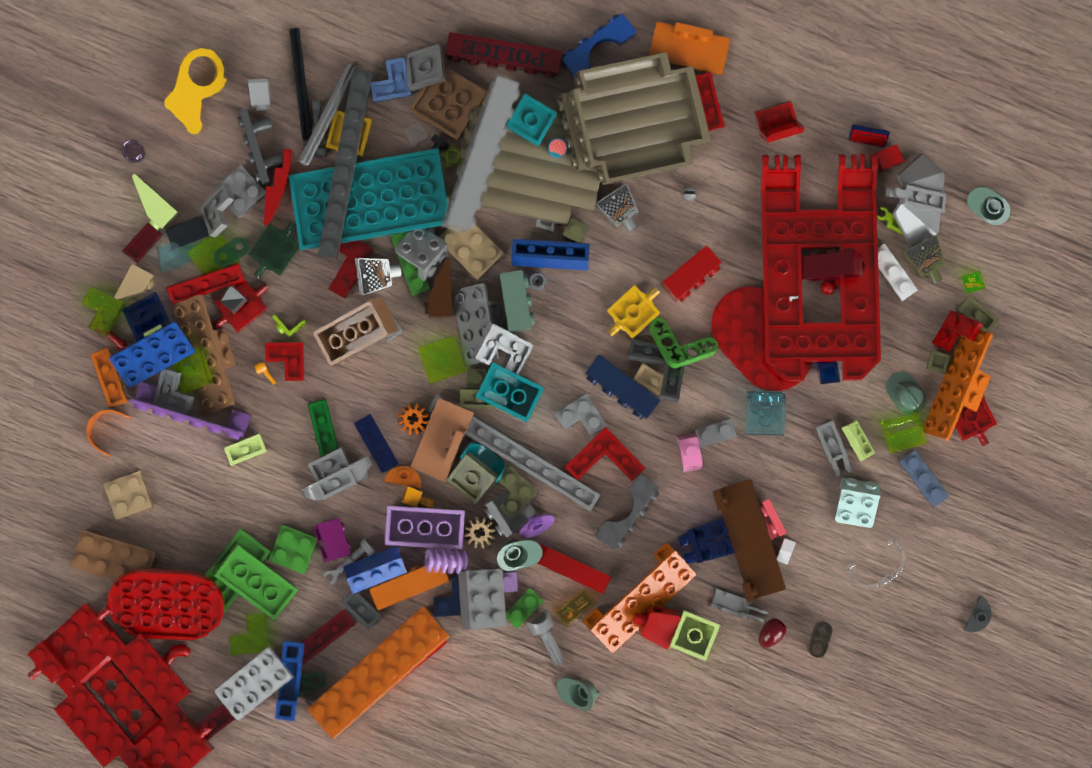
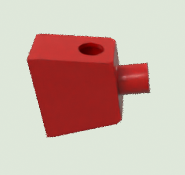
[632,606,681,650]

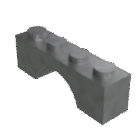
[595,474,659,550]

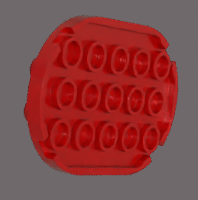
[711,287,812,391]
[107,568,225,640]

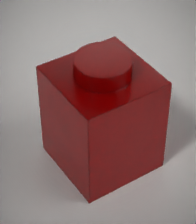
[875,144,904,172]

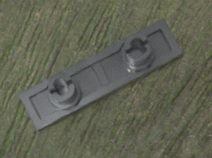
[237,109,283,186]

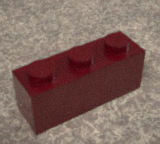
[802,248,862,282]

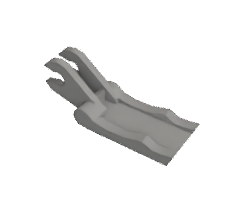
[710,589,769,623]

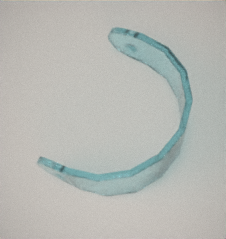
[156,243,200,272]

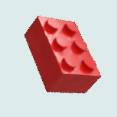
[661,245,722,303]

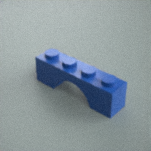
[562,13,637,78]
[275,641,305,721]

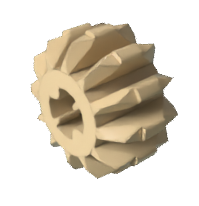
[464,517,496,549]

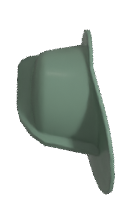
[967,187,1011,225]
[886,372,926,415]
[497,540,542,571]
[557,677,600,711]

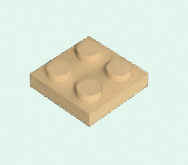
[103,471,153,520]

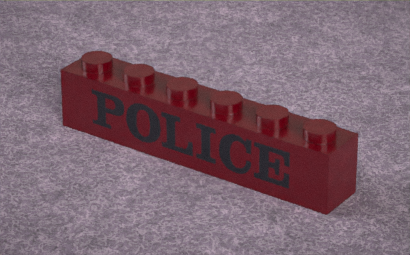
[445,32,562,78]

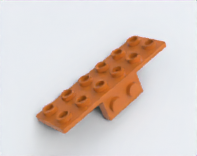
[922,330,993,440]

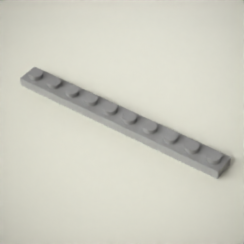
[427,394,600,511]

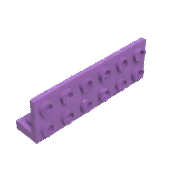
[130,382,251,440]

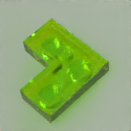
[82,287,125,337]
[229,613,269,656]

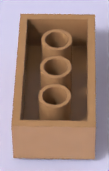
[313,296,399,367]
[70,530,159,580]

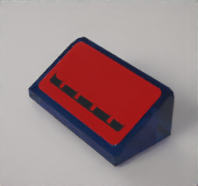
[848,124,890,148]

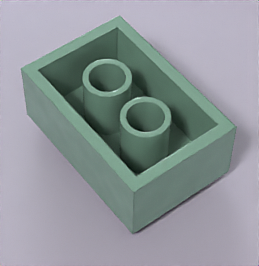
[500,270,535,333]

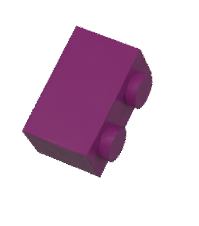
[313,518,351,563]

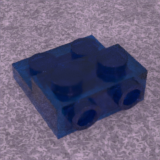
[122,292,171,341]

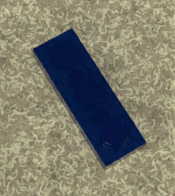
[354,414,399,473]

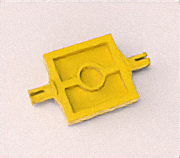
[326,111,372,157]
[607,285,660,339]

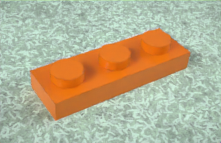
[90,348,128,408]

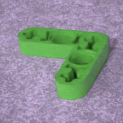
[649,317,718,368]

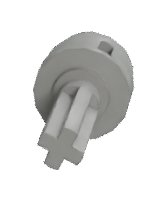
[525,610,565,666]

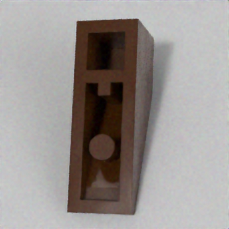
[425,259,452,318]

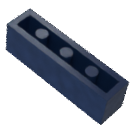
[585,355,661,420]

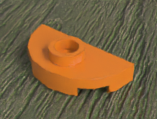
[384,466,422,488]

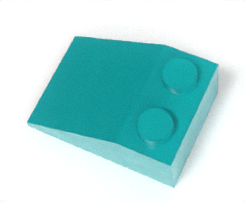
[476,362,544,423]

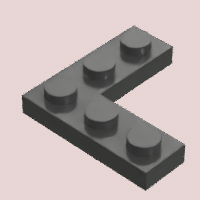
[627,339,685,403]

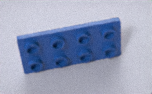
[109,321,195,387]

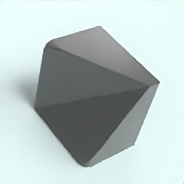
[220,286,247,314]

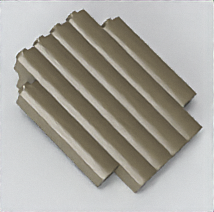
[557,52,711,185]
[456,96,600,226]

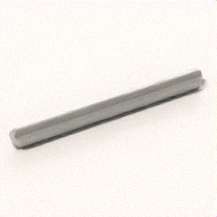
[299,64,357,166]

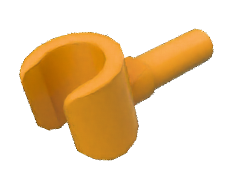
[254,362,277,385]

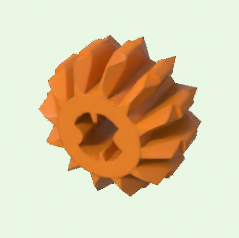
[397,403,429,435]

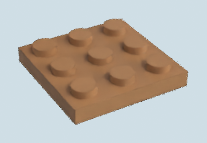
[409,65,487,141]

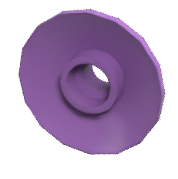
[519,514,555,538]

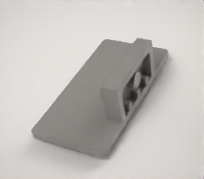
[452,283,504,365]
[214,647,293,721]

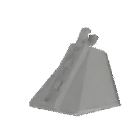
[886,154,946,248]

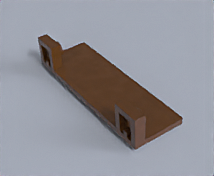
[713,479,786,603]

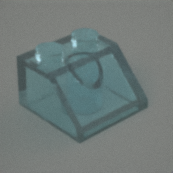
[745,391,786,436]

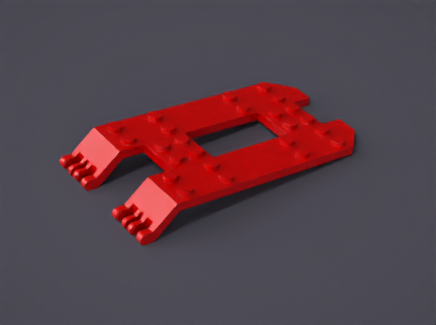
[761,154,881,381]

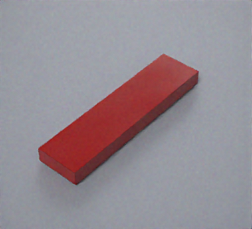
[166,262,245,305]

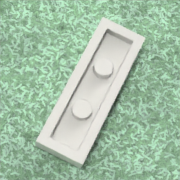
[878,244,918,302]

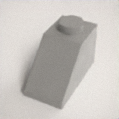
[248,78,272,111]

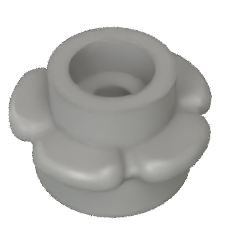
[528,272,547,291]

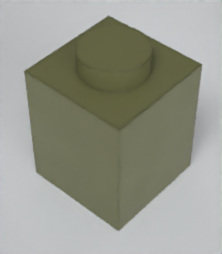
[563,218,589,243]

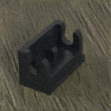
[165,215,209,250]

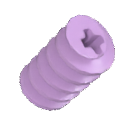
[425,548,468,574]

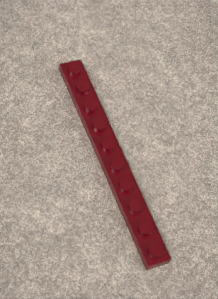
[196,609,356,740]

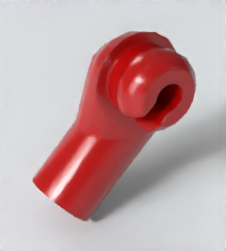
[164,644,191,665]

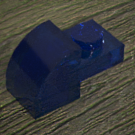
[816,362,840,385]

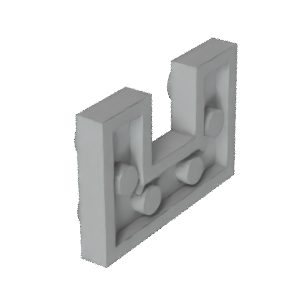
[471,322,534,375]

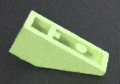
[132,174,179,230]

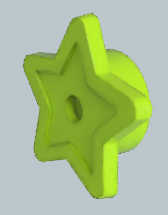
[441,144,461,168]

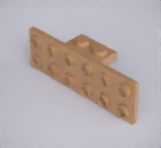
[172,294,236,415]

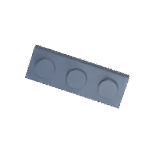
[899,450,949,508]

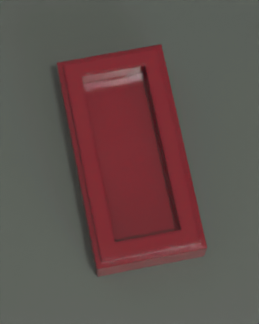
[122,223,163,264]

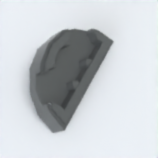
[964,596,992,632]

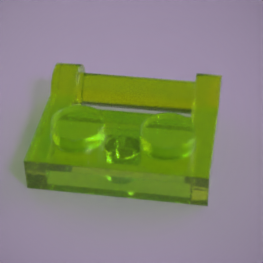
[880,411,927,454]

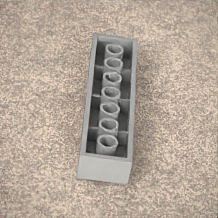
[441,75,520,233]

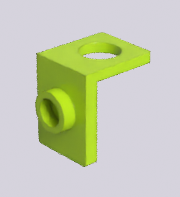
[272,314,307,337]

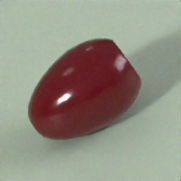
[758,618,786,648]

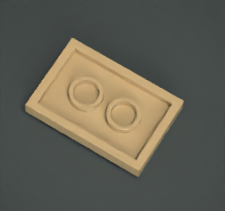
[439,224,504,281]

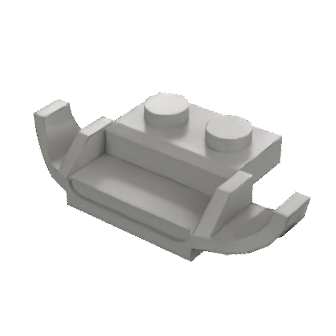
[301,447,372,500]

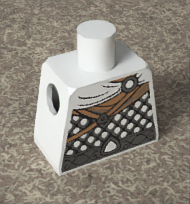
[355,258,401,295]

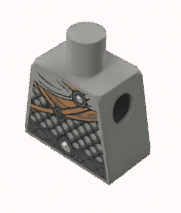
[595,184,639,232]

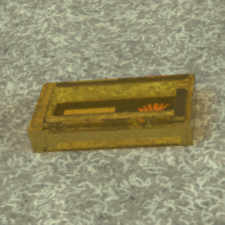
[554,589,596,627]

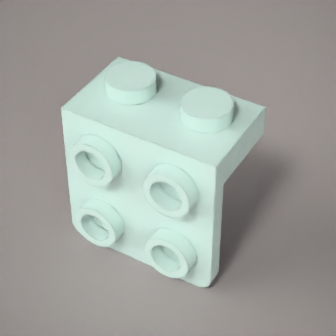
[835,478,880,528]

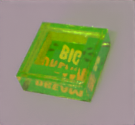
[961,270,986,295]

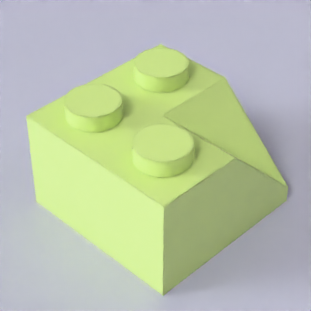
[669,610,720,661]

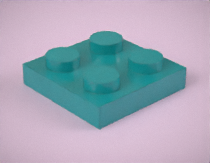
[506,93,558,147]

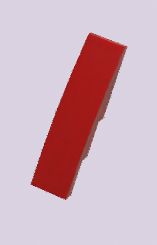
[264,149,293,227]
[537,543,612,595]

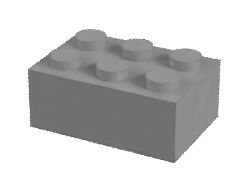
[458,569,506,630]

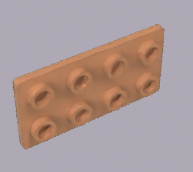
[411,398,474,482]

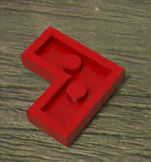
[932,310,983,352]
[265,342,305,381]

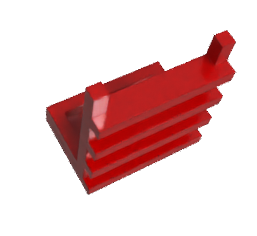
[754,101,805,143]

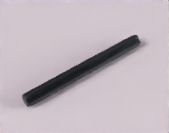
[289,28,312,141]

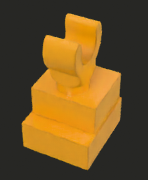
[401,486,435,508]

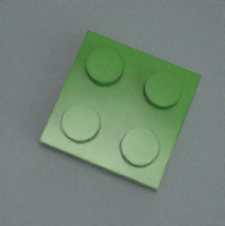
[268,525,317,574]

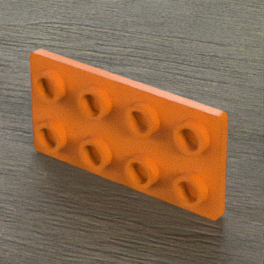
[649,22,730,75]

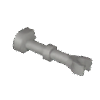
[323,538,376,584]

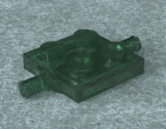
[248,221,300,279]

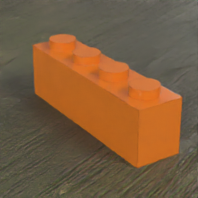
[369,565,450,610]

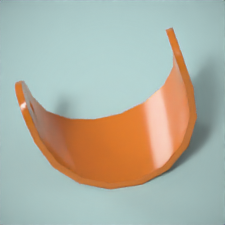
[86,410,131,457]

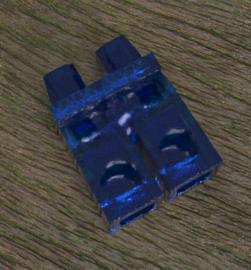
[678,518,734,564]

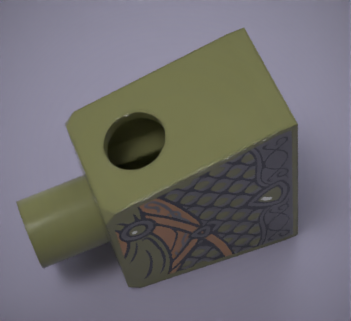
[902,235,946,285]

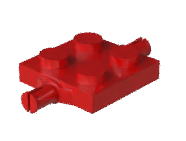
[213,280,269,332]
[955,396,997,446]

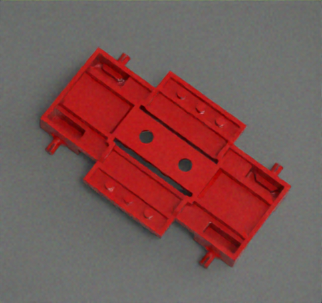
[27,602,215,768]

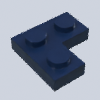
[433,577,461,617]

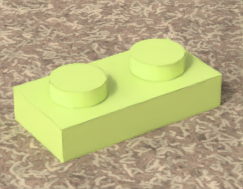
[224,434,267,466]

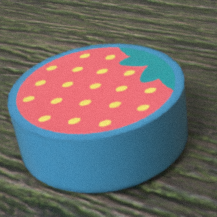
[547,138,567,158]

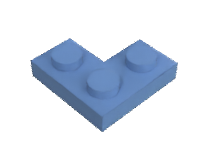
[371,58,411,103]

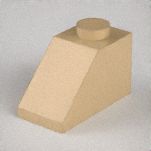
[114,264,155,301]

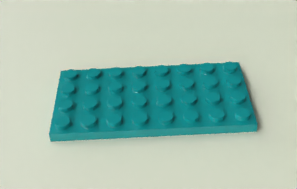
[288,148,448,251]

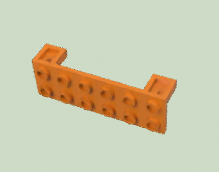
[582,542,696,653]

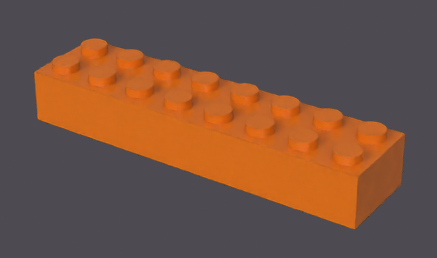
[307,607,451,739]

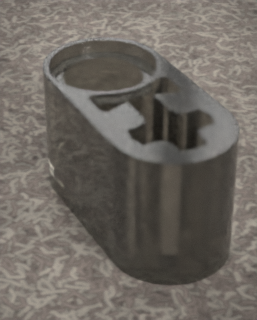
[807,621,832,658]

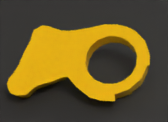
[164,48,227,134]

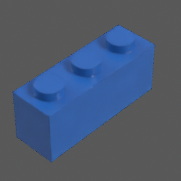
[343,546,407,594]

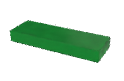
[308,399,339,457]

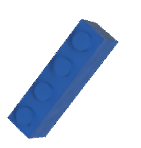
[511,239,590,271]

